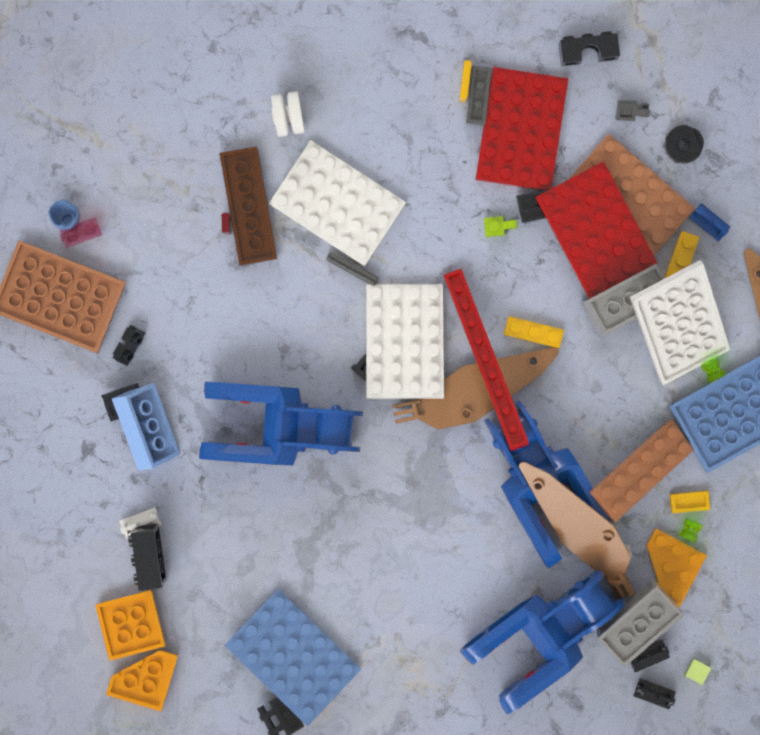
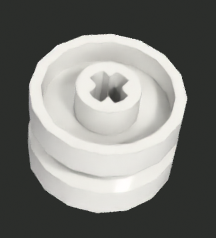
[271,91,305,137]

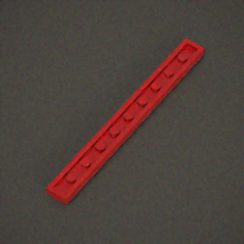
[443,269,529,451]

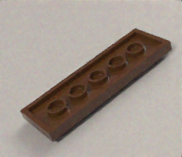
[219,146,277,266]

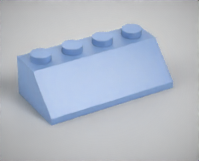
[112,383,180,470]

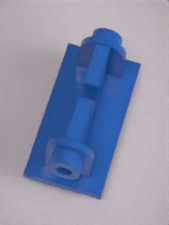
[689,203,731,242]

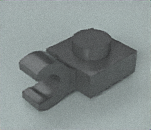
[615,100,650,121]

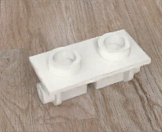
[119,507,162,539]

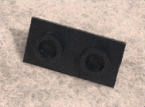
[112,325,146,366]
[630,640,670,673]
[633,678,676,710]

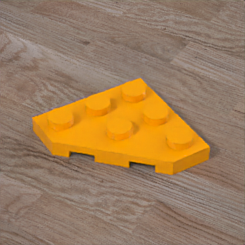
[646,528,707,606]
[106,649,179,712]

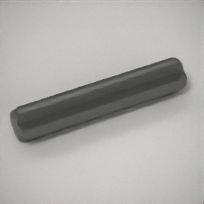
[326,251,379,286]

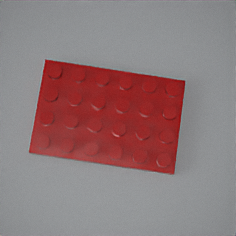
[475,67,568,191]
[535,161,657,299]

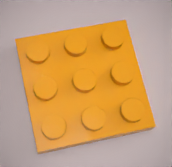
[95,589,166,661]

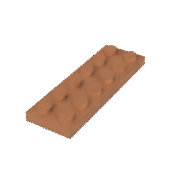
[589,419,693,522]

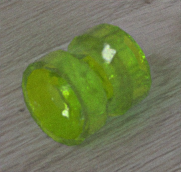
[700,357,726,383]
[678,518,703,543]

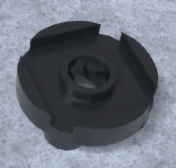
[664,125,704,164]

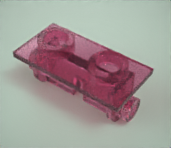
[60,217,102,248]

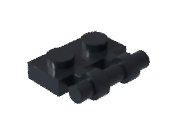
[257,697,304,735]

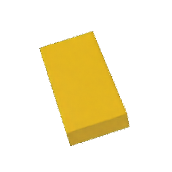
[459,60,472,103]
[669,490,710,513]

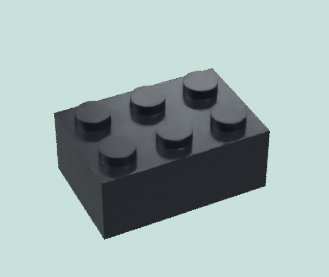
[128,524,167,591]

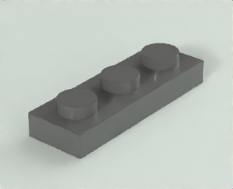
[466,66,492,126]

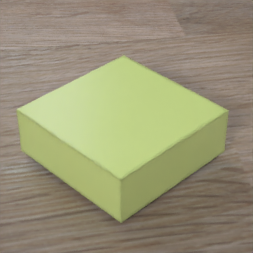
[684,658,711,685]

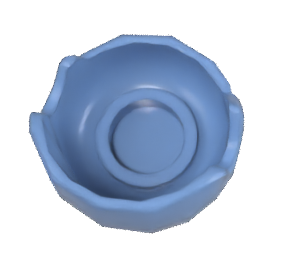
[48,199,80,231]

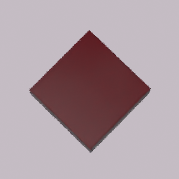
[221,213,231,234]

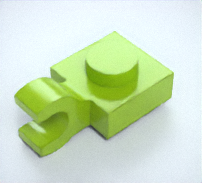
[484,216,518,238]

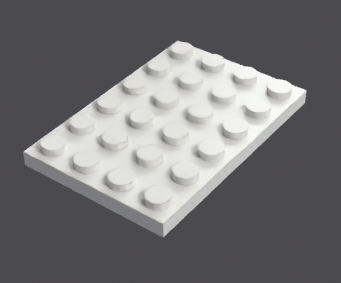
[269,140,406,267]
[630,260,730,385]
[366,284,444,399]

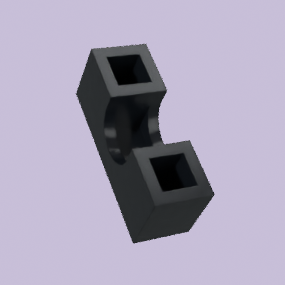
[558,31,620,67]

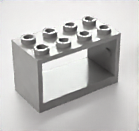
[581,264,664,337]
[596,578,684,667]

